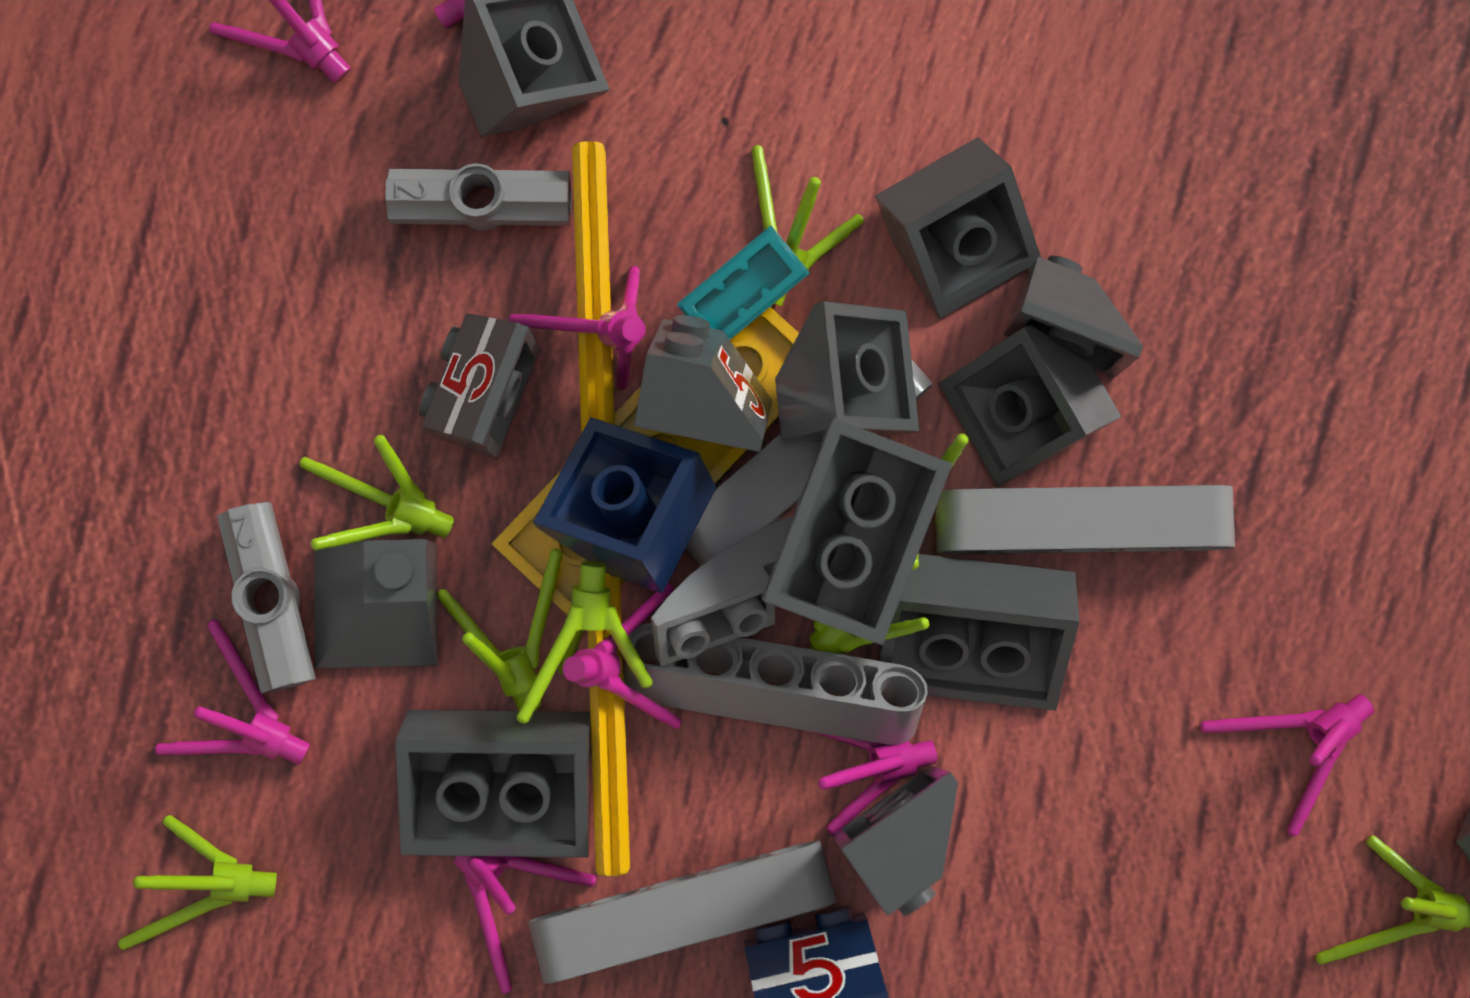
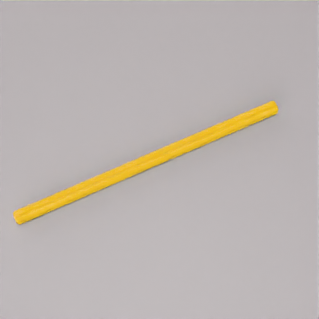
[572,141,630,876]

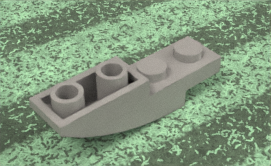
[651,515,793,667]

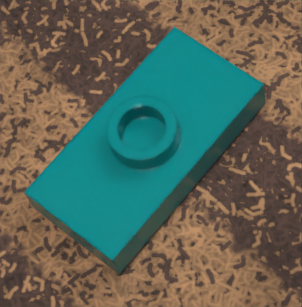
[676,226,810,340]

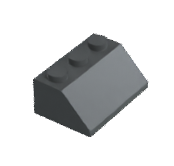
[761,417,952,645]
[877,554,1080,711]
[395,710,593,858]
[831,765,958,916]

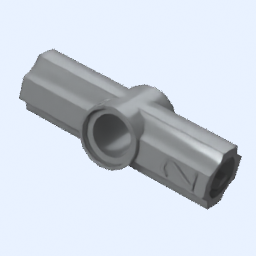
[385,163,572,231]
[217,502,316,694]

